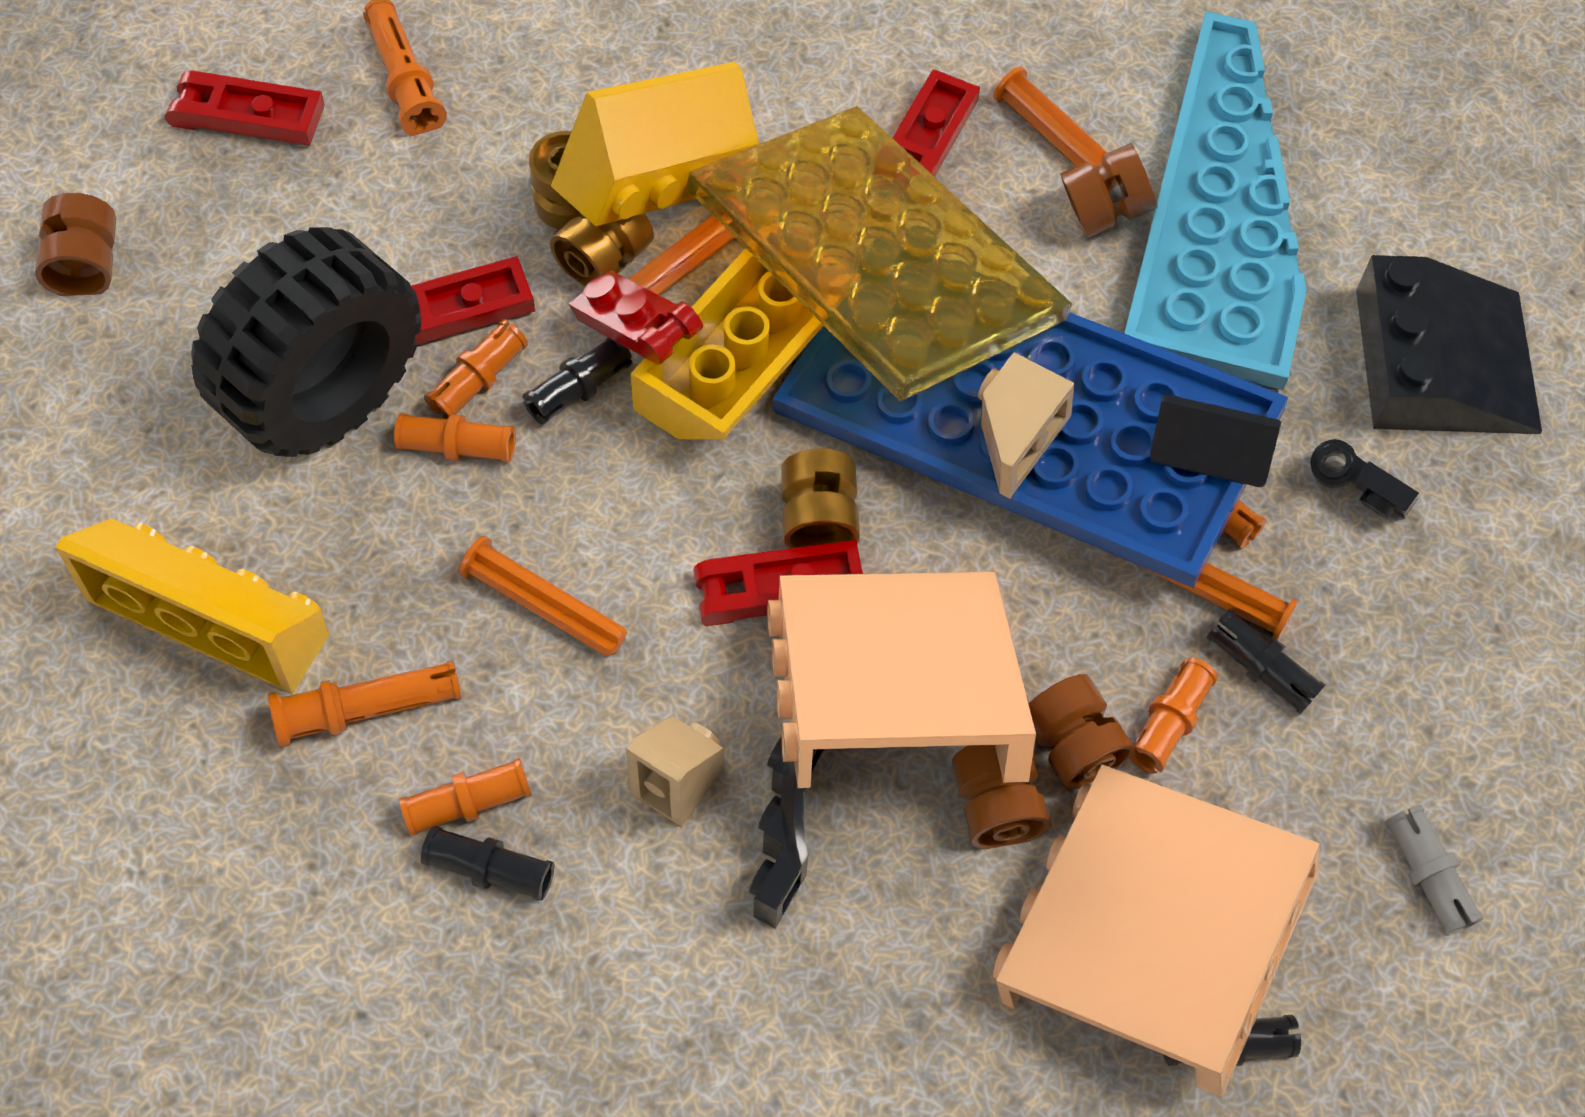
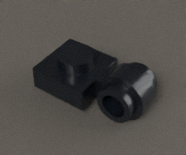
[1310,439,1419,519]

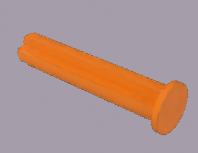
[993,66,1118,191]
[629,198,752,295]
[459,536,627,656]
[1136,563,1299,641]

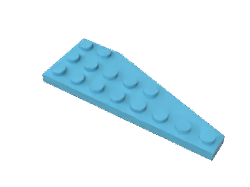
[1124,11,1307,390]

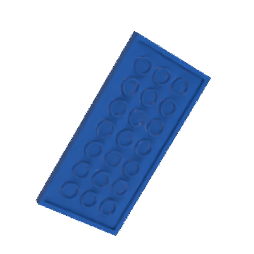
[772,238,1288,588]

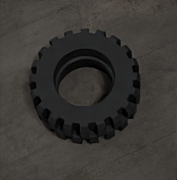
[191,227,422,457]

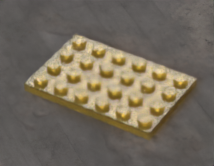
[686,106,1072,402]

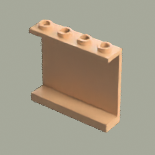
[767,572,1036,788]
[993,765,1320,1097]

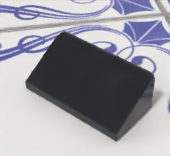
[1150,394,1282,488]

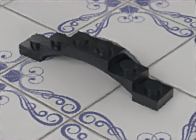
[749,736,824,929]

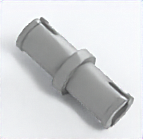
[1385,805,1484,936]

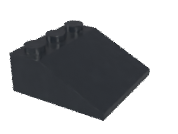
[1356,255,1542,434]

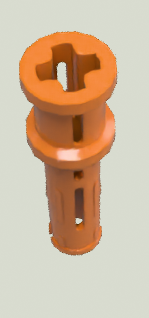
[363,0,447,136]
[268,660,461,748]

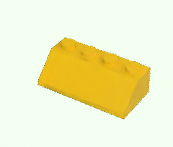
[551,62,759,226]
[631,223,860,440]
[55,518,330,694]

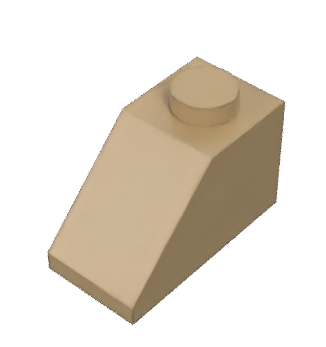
[978,352,1074,499]
[626,716,724,827]

